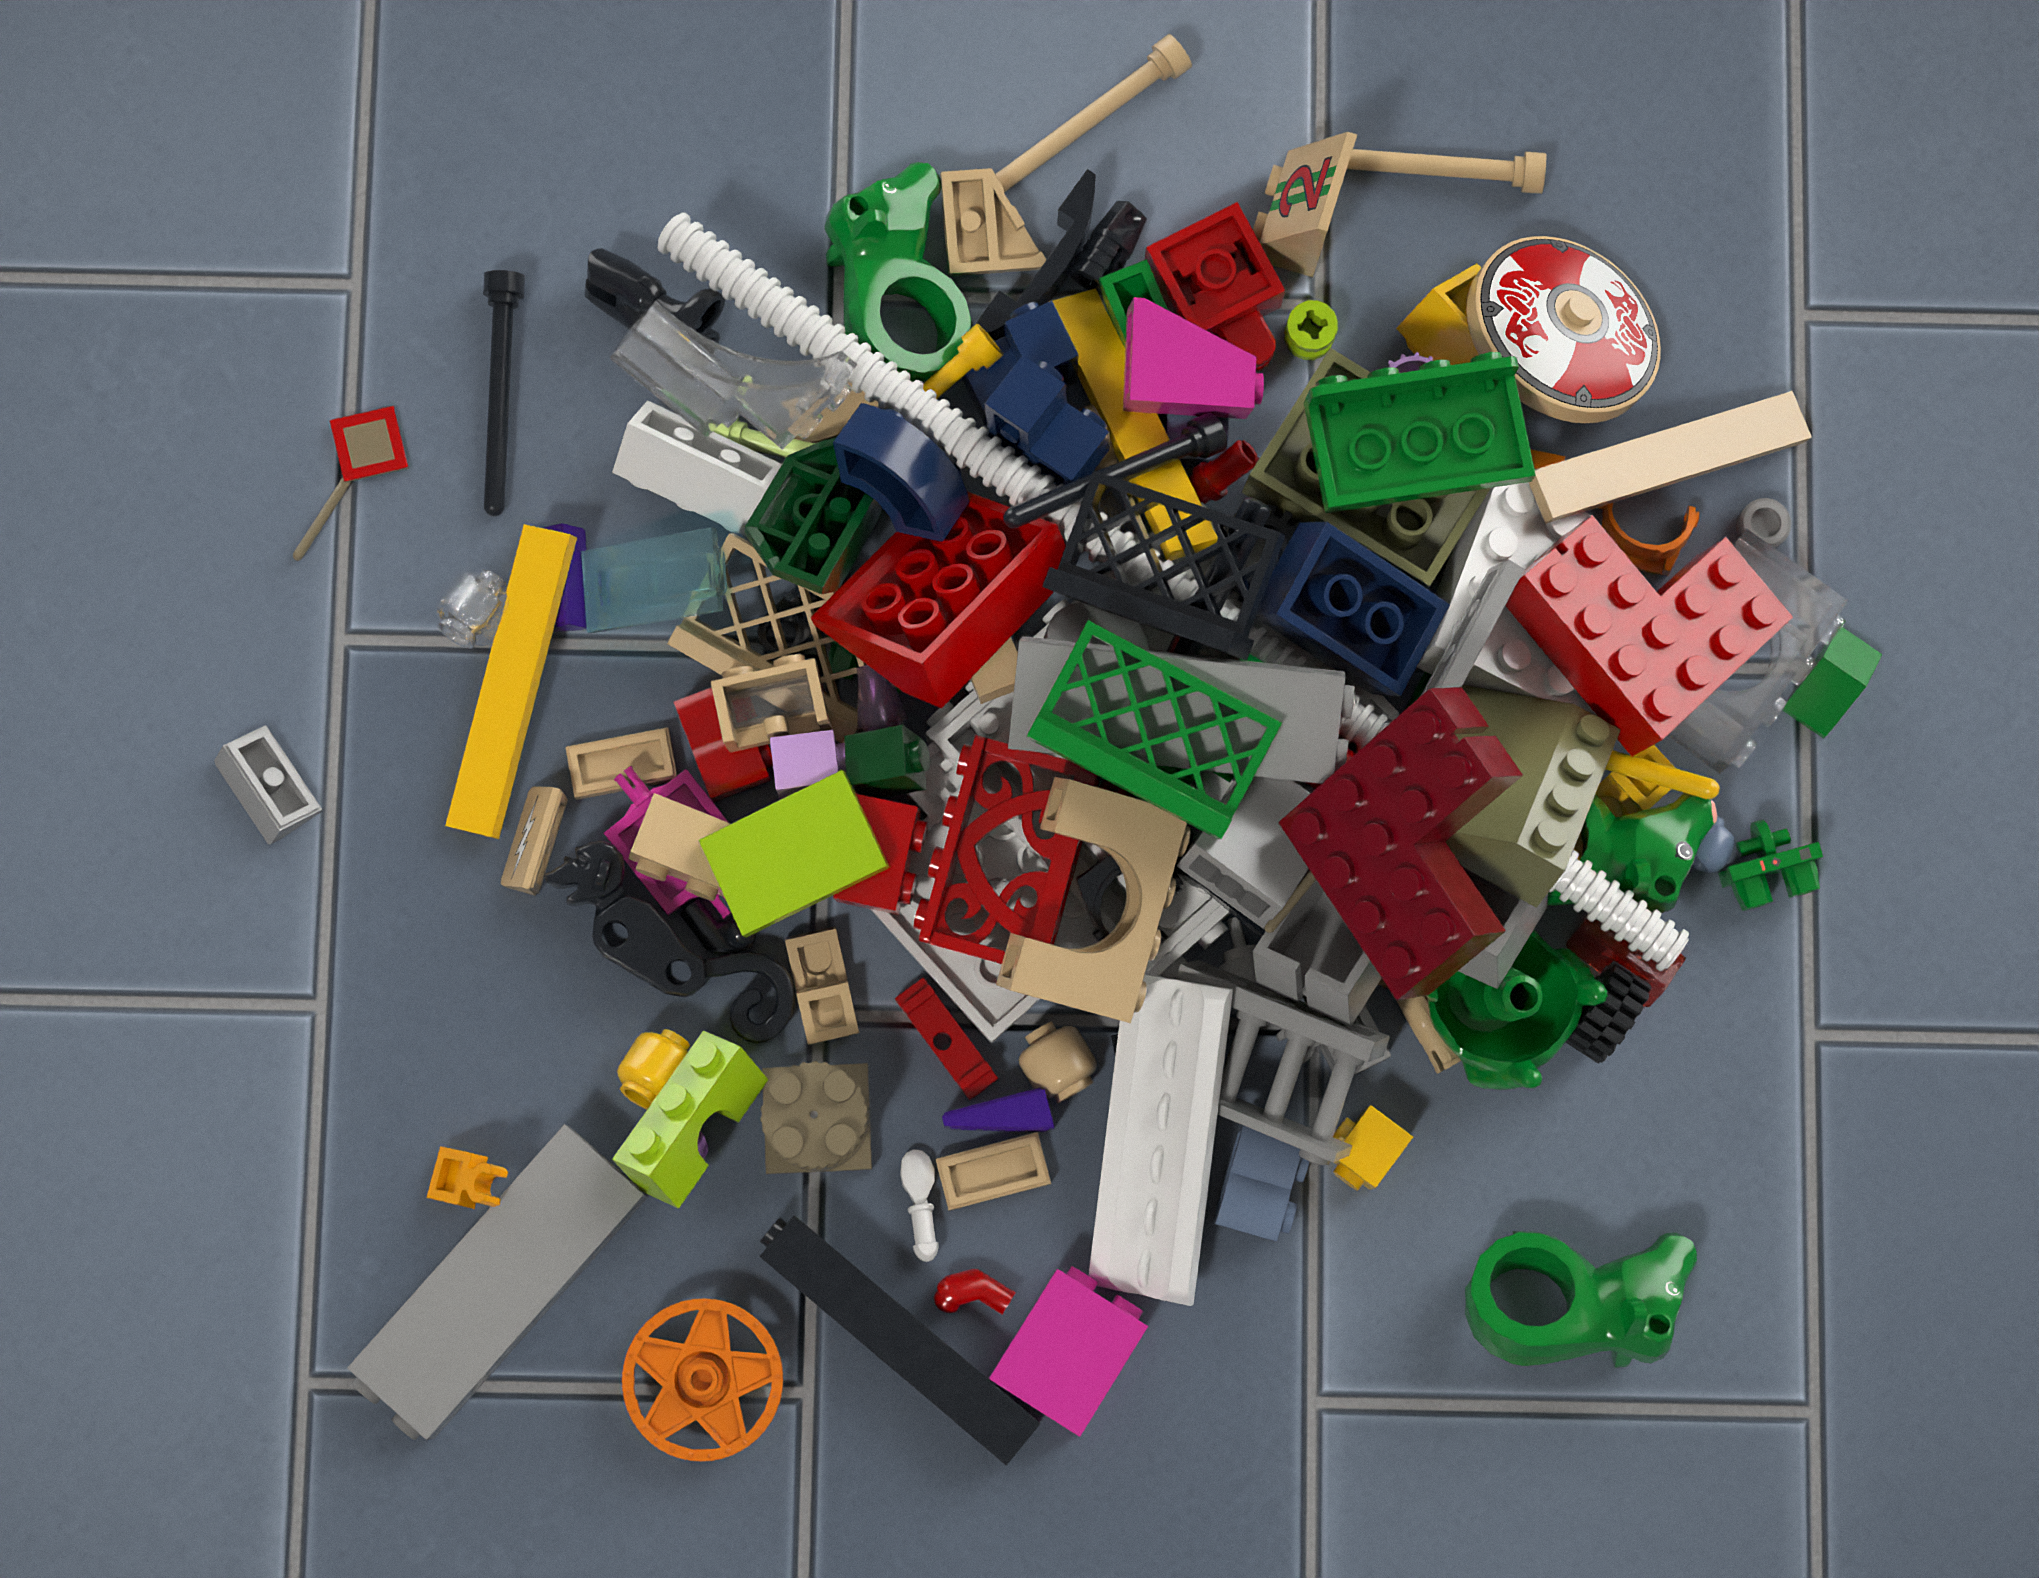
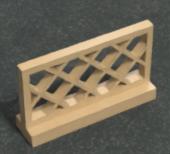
[667,532,888,743]

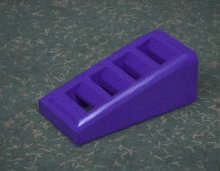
[942,1087,1055,1132]

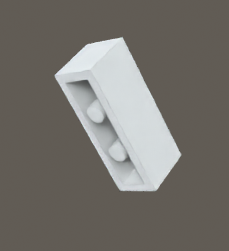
[612,400,782,537]

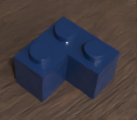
[962,301,1079,425]
[985,355,1110,486]

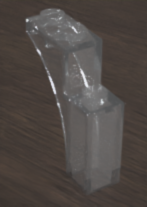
[610,301,857,450]

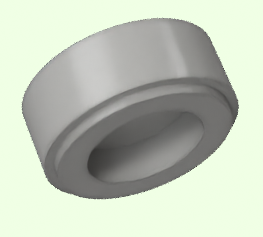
[1736,498,1791,552]

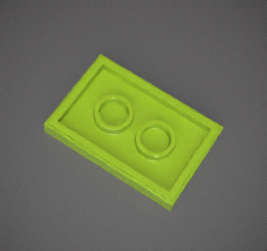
[699,770,890,937]

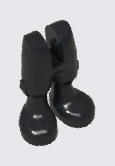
[584,248,725,373]

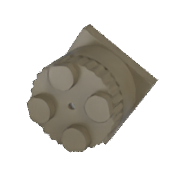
[760,1061,872,1175]

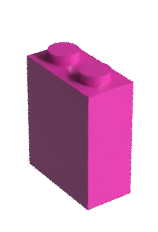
[989,1266,1148,1437]

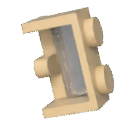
[711,654,832,753]

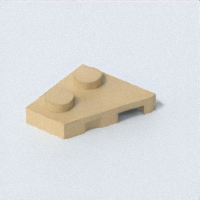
[940,168,1046,276]

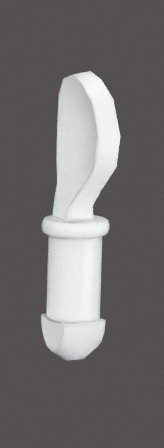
[900,1149,939,1262]

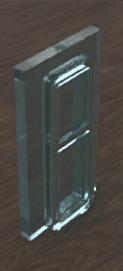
[581,527,727,633]

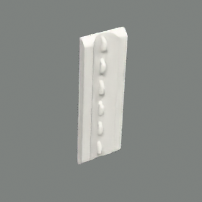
[1089,974,1233,1306]

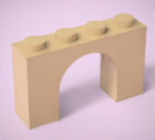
[996,777,1190,1023]

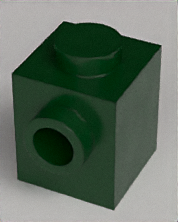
[844,725,930,799]

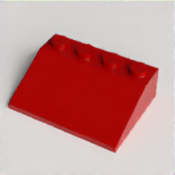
[810,491,1066,708]

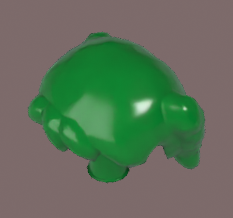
[1426,930,1608,1090]

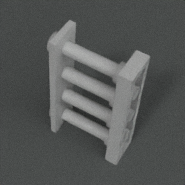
[1176,960,1390,1165]

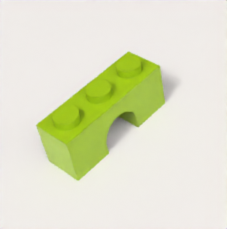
[612,1031,768,1209]

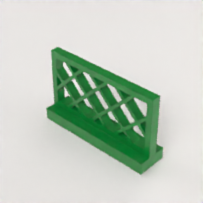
[1026,620,1282,840]

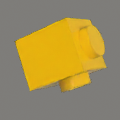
[1333,1105,1413,1191]

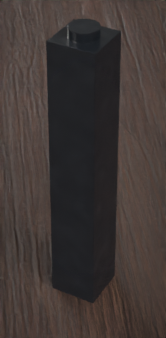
[759,1215,1041,1465]

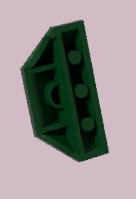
[744,438,883,594]

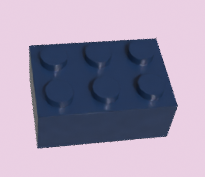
[1255,521,1450,696]

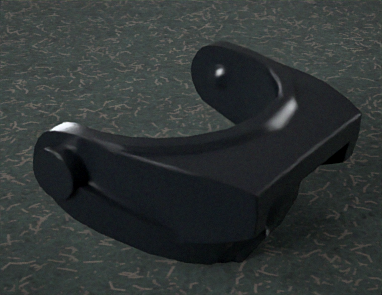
[1076,854,1184,942]

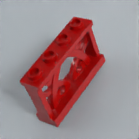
[913,735,1101,964]

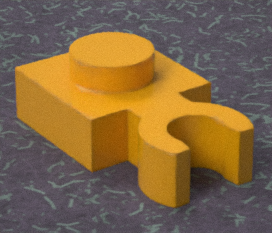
[426,1146,508,1209]

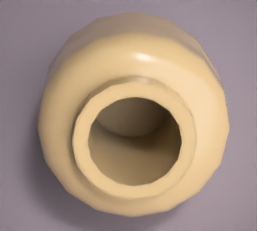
[1018,1021,1097,1104]

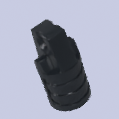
[1069,201,1147,296]

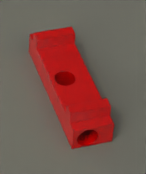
[894,977,998,1101]

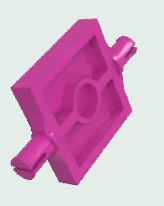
[604,766,731,919]

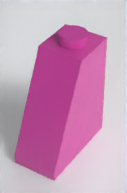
[1123,297,1264,419]

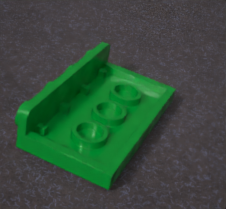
[1304,352,1536,514]

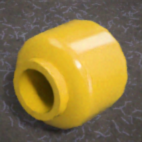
[617,1029,690,1109]

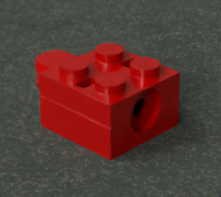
[1144,202,1286,373]

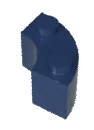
[833,403,970,542]

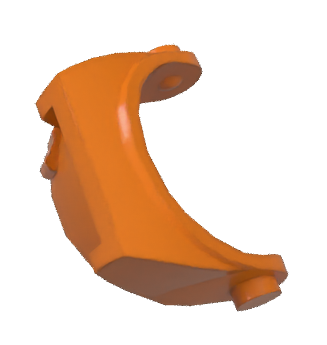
[1598,503,1699,576]

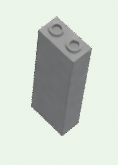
[1008,636,1355,784]
[347,1124,649,1440]

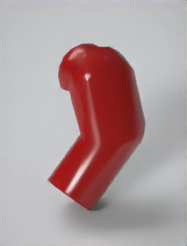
[933,1269,1016,1315]

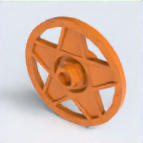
[622,1298,784,1462]

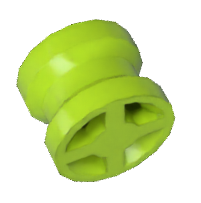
[1284,300,1338,360]

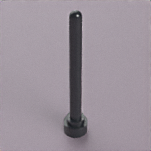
[483,270,525,516]
[1003,413,1227,529]

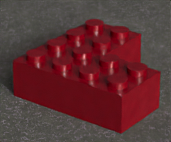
[1278,687,1523,1000]

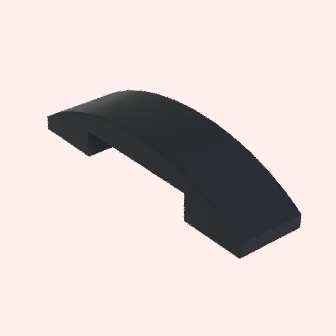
[975,169,1096,341]

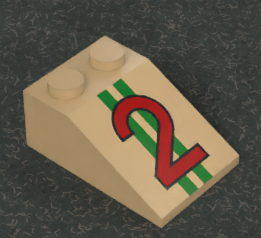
[1253,132,1357,277]

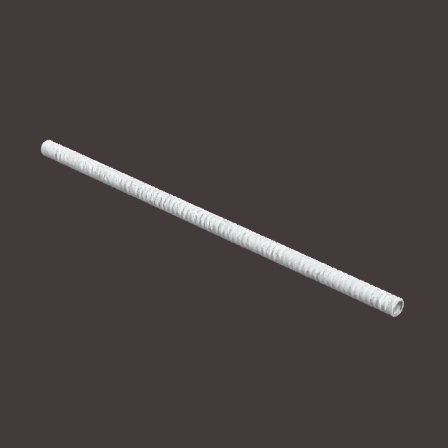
[657,213,1689,972]

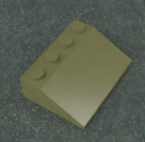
[1241,348,1491,589]
[1446,685,1620,908]

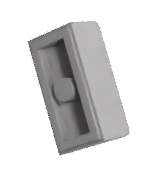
[215,725,322,844]

